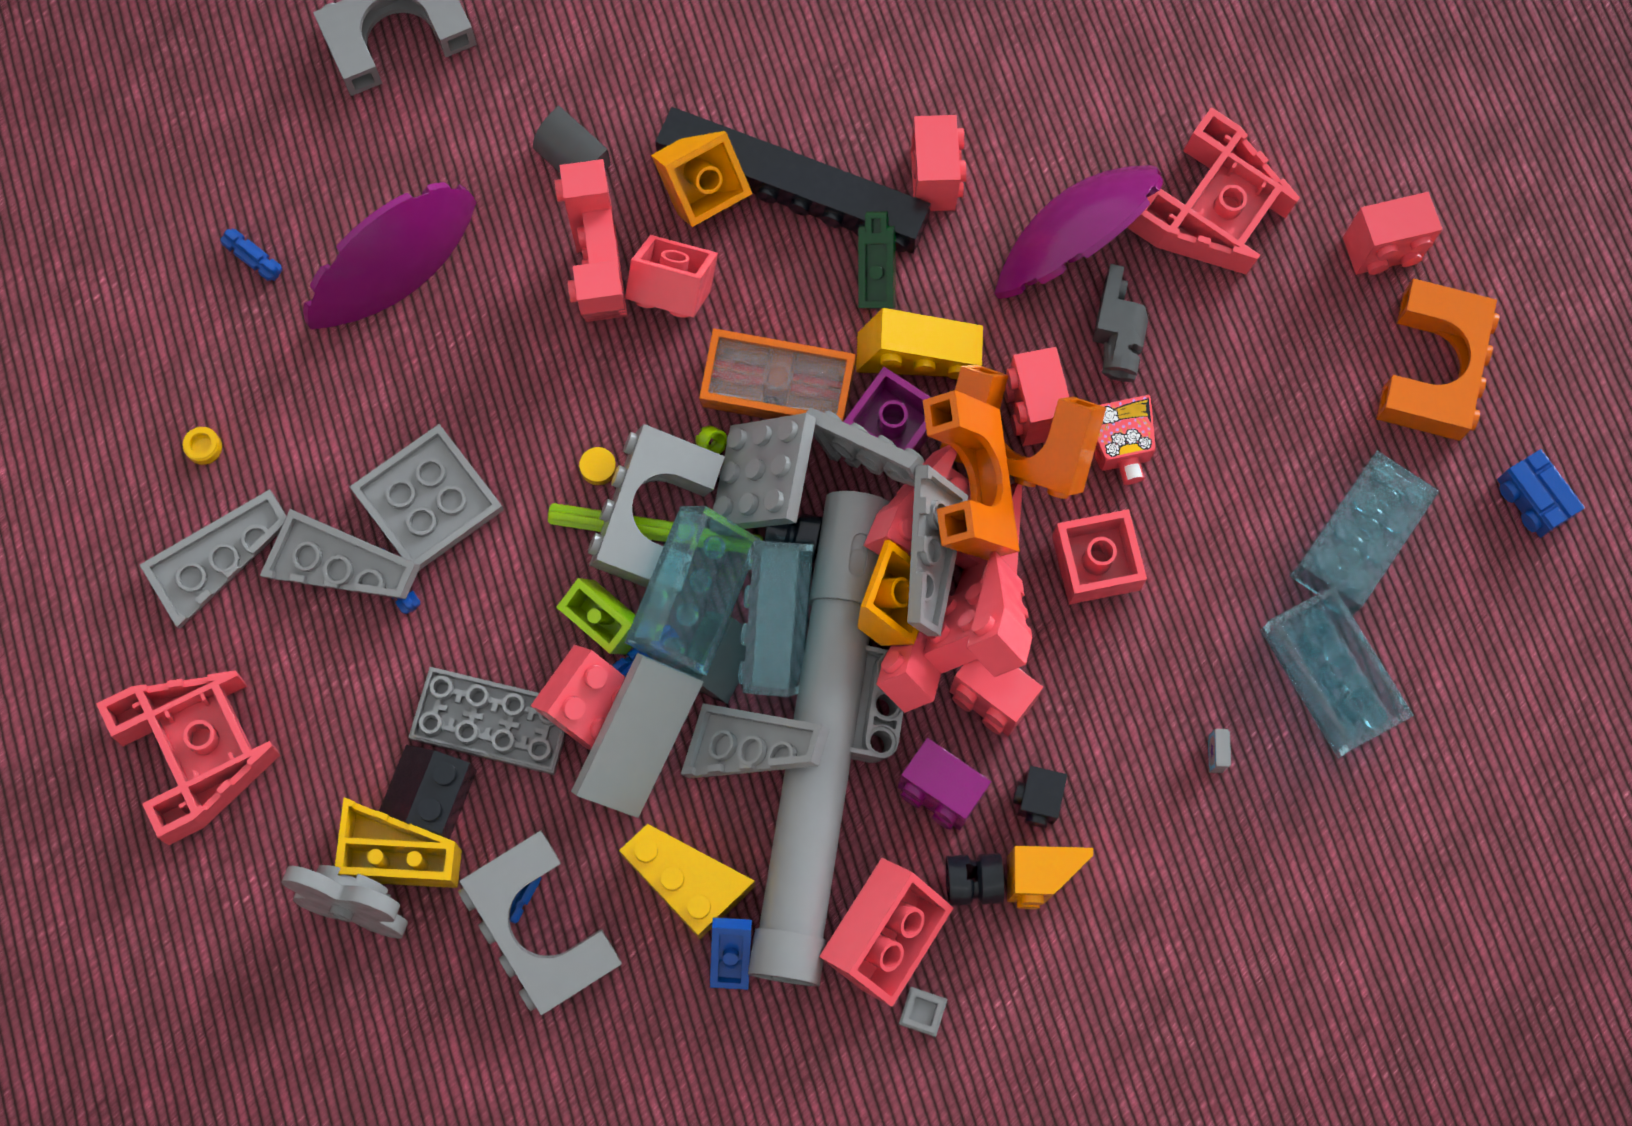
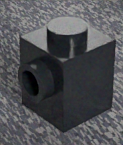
[1013,765,1067,827]

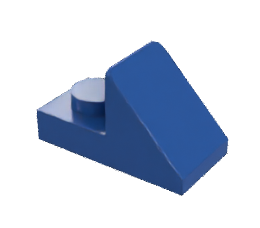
[710,918,752,990]

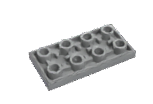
[571,653,703,818]
[408,667,566,775]

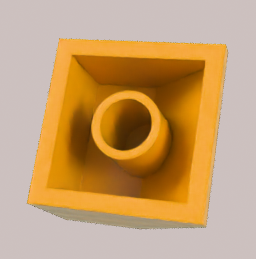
[651,131,752,227]
[857,540,919,646]
[1007,846,1093,909]

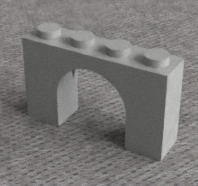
[313,0,477,96]
[587,424,725,597]
[458,830,622,1015]

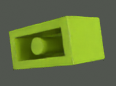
[556,578,648,655]

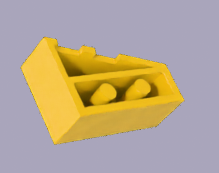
[856,308,983,379]
[335,797,462,888]
[619,824,756,939]

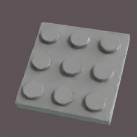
[710,413,816,531]
[349,424,504,571]

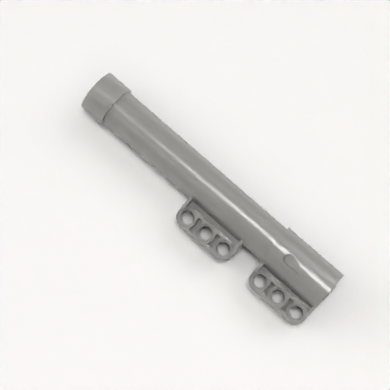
[747,491,903,986]

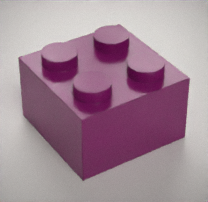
[843,367,931,453]
[898,738,992,831]

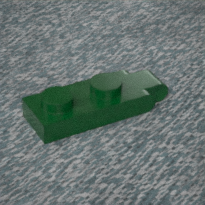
[858,211,896,308]

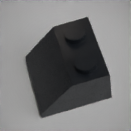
[379,745,477,839]

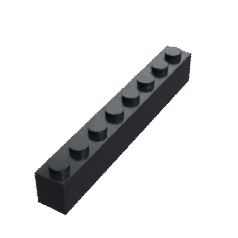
[655,107,931,254]

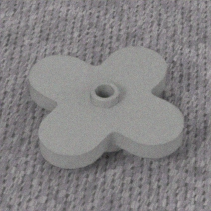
[281,865,408,939]

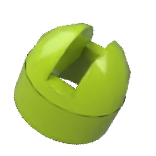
[695,425,727,454]

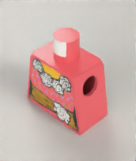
[1094,395,1156,485]

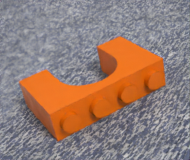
[1376,278,1499,441]
[940,365,1106,499]
[923,390,1020,560]

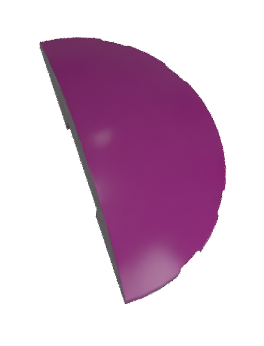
[994,165,1163,299]
[303,182,477,330]

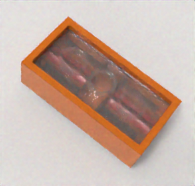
[699,328,856,421]

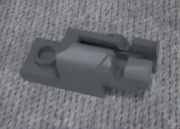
[1092,264,1148,382]

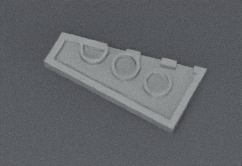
[806,407,925,487]
[907,465,968,637]
[140,489,287,629]
[260,509,421,599]
[681,703,830,779]

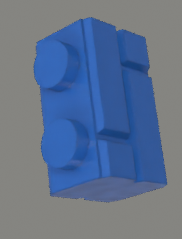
[1497,449,1585,538]

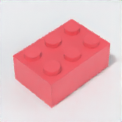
[819,858,954,1007]

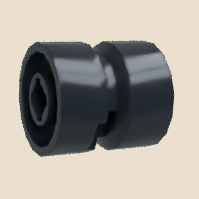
[763,513,823,563]
[945,853,1004,906]

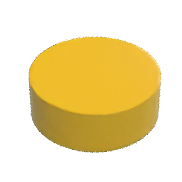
[183,427,222,465]
[579,447,617,485]

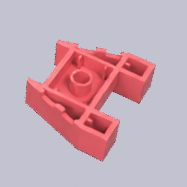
[1128,107,1300,275]
[554,159,628,322]
[864,445,1023,595]
[876,551,1032,713]
[96,670,280,846]

